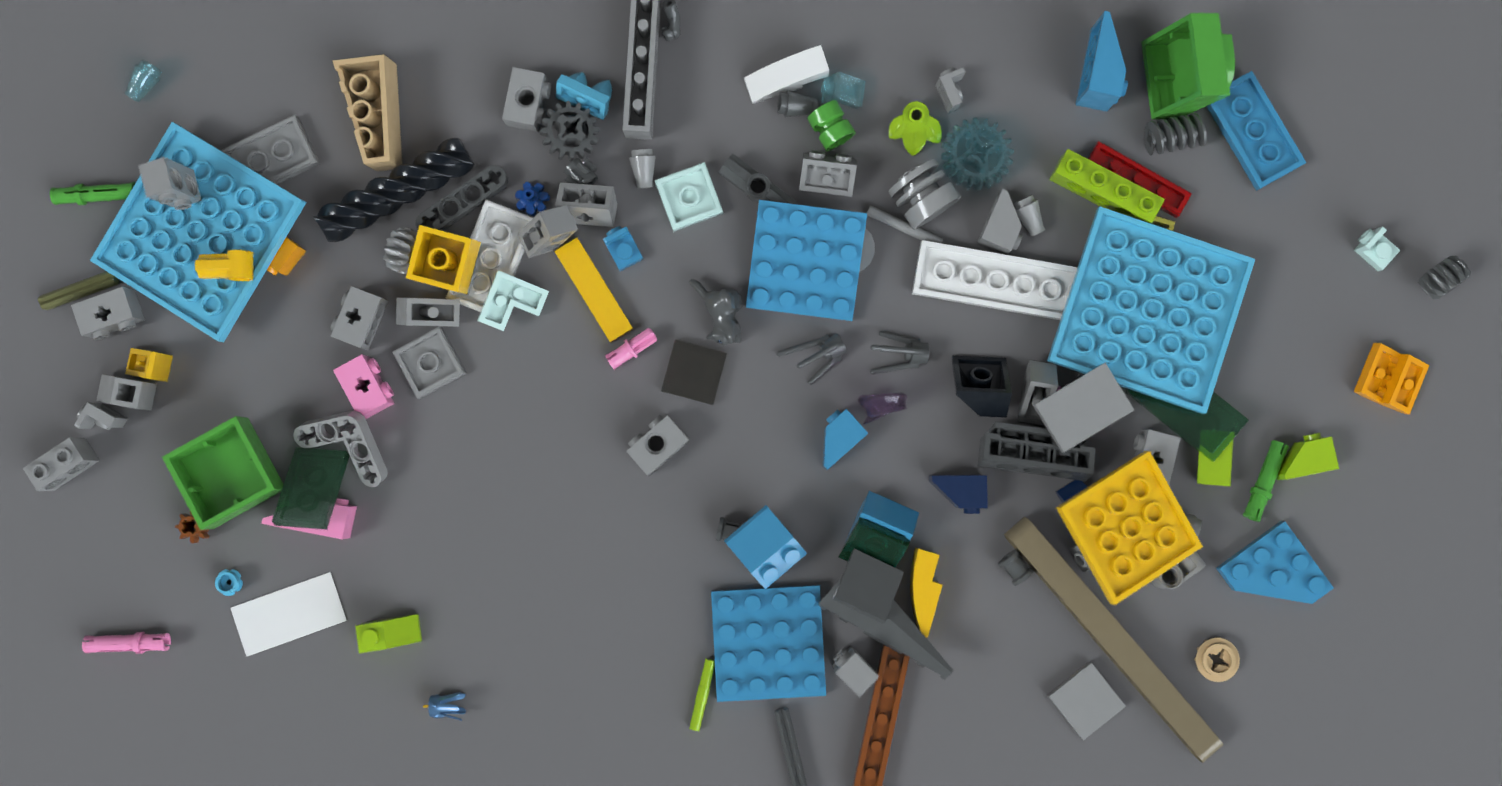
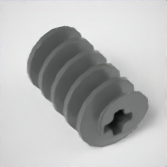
[1144,113,1207,156]

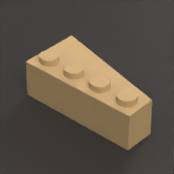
[333,54,402,171]

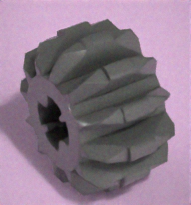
[1418,255,1471,299]

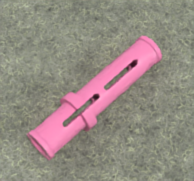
[82,632,171,654]

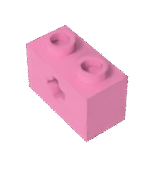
[333,355,395,419]

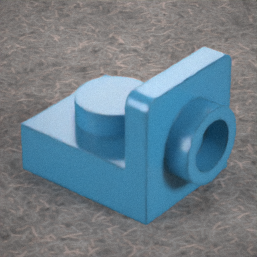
[603,226,643,271]

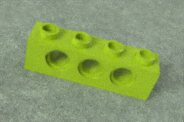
[1049,149,1165,224]

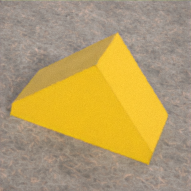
[125,348,173,382]

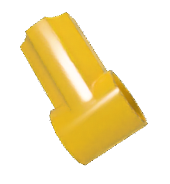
[195,250,254,281]

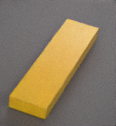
[554,238,633,343]

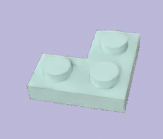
[477,270,549,331]

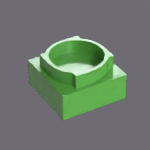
[1141,13,1235,120]
[162,416,286,530]

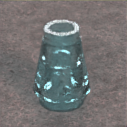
[125,60,162,102]

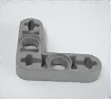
[293,411,388,487]

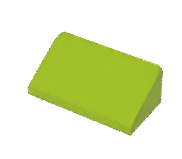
[1197,430,1234,486]

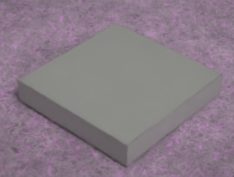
[392,326,467,399]
[1047,662,1126,740]

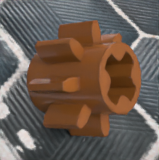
[175,511,210,543]

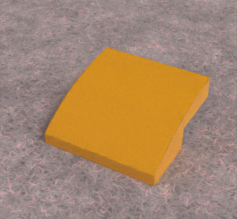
[1353,343,1429,415]

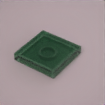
[839,518,910,568]

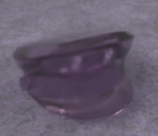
[857,392,907,425]

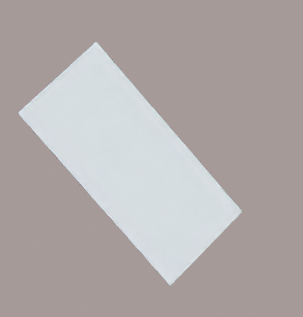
[230,572,347,657]

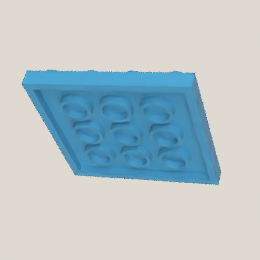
[746,199,867,321]
[711,585,826,702]

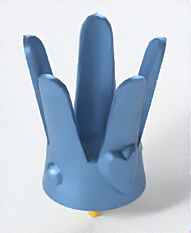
[423,692,466,721]

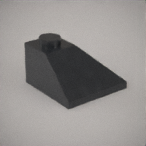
[952,355,1012,418]

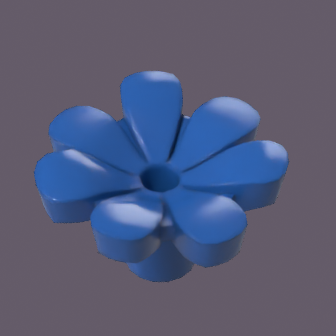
[515,182,550,217]

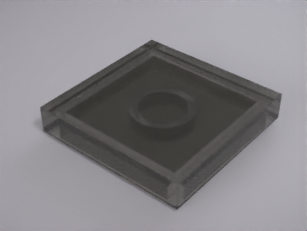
[661,339,727,405]

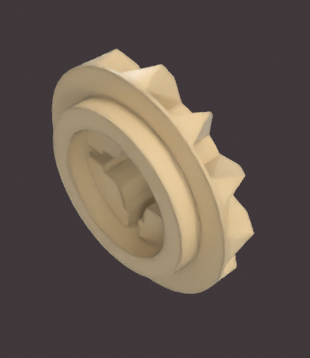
[1194,637,1240,682]

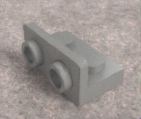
[799,150,857,197]

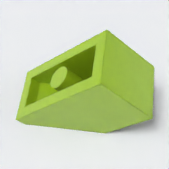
[1276,433,1339,480]
[355,614,422,653]

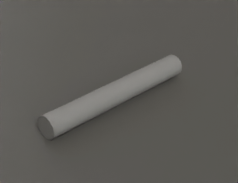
[867,205,943,243]

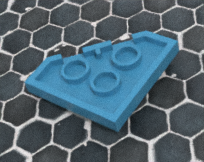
[1216,521,1334,604]

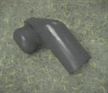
[662,0,680,41]

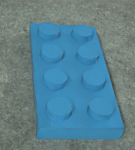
[1207,71,1306,191]

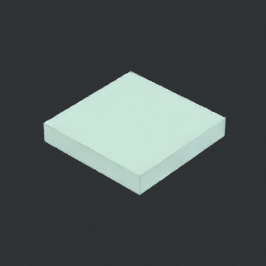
[655,162,723,232]

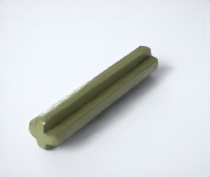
[38,271,119,310]

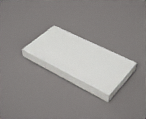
[446,199,533,312]

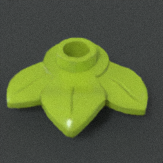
[889,101,942,156]

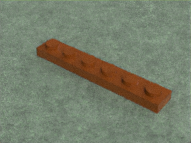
[853,644,910,786]

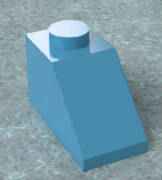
[823,409,868,470]

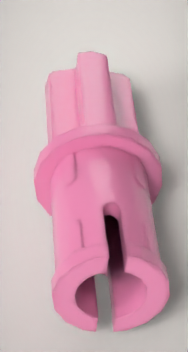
[605,328,657,370]

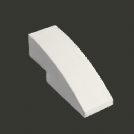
[744,45,829,104]

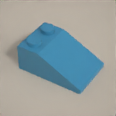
[1076,11,1128,112]

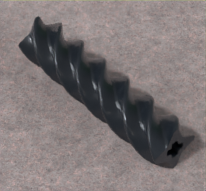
[313,138,475,242]

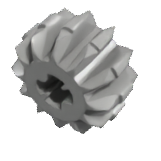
[383,227,417,274]

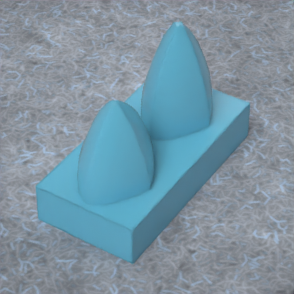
[556,72,612,120]

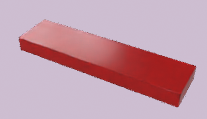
[1087,141,1192,218]

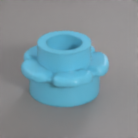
[215,569,243,596]

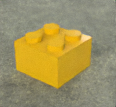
[406,225,481,294]

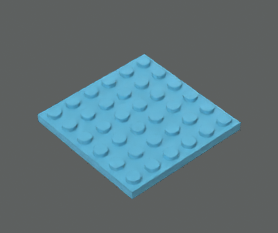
[90,122,307,343]
[1047,207,1255,414]

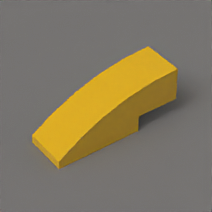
[910,547,942,638]

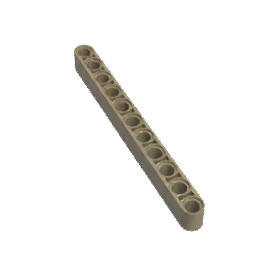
[1004,516,1223,763]

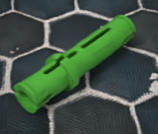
[50,182,135,205]
[1243,440,1289,522]

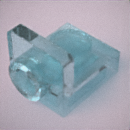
[821,72,866,109]

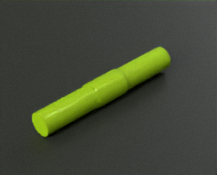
[689,658,715,731]

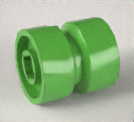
[807,100,856,151]

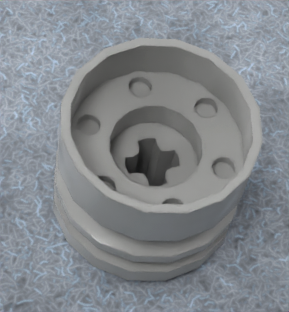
[888,159,961,230]

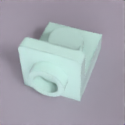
[1354,226,1400,271]

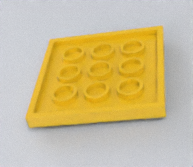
[1056,451,1203,605]

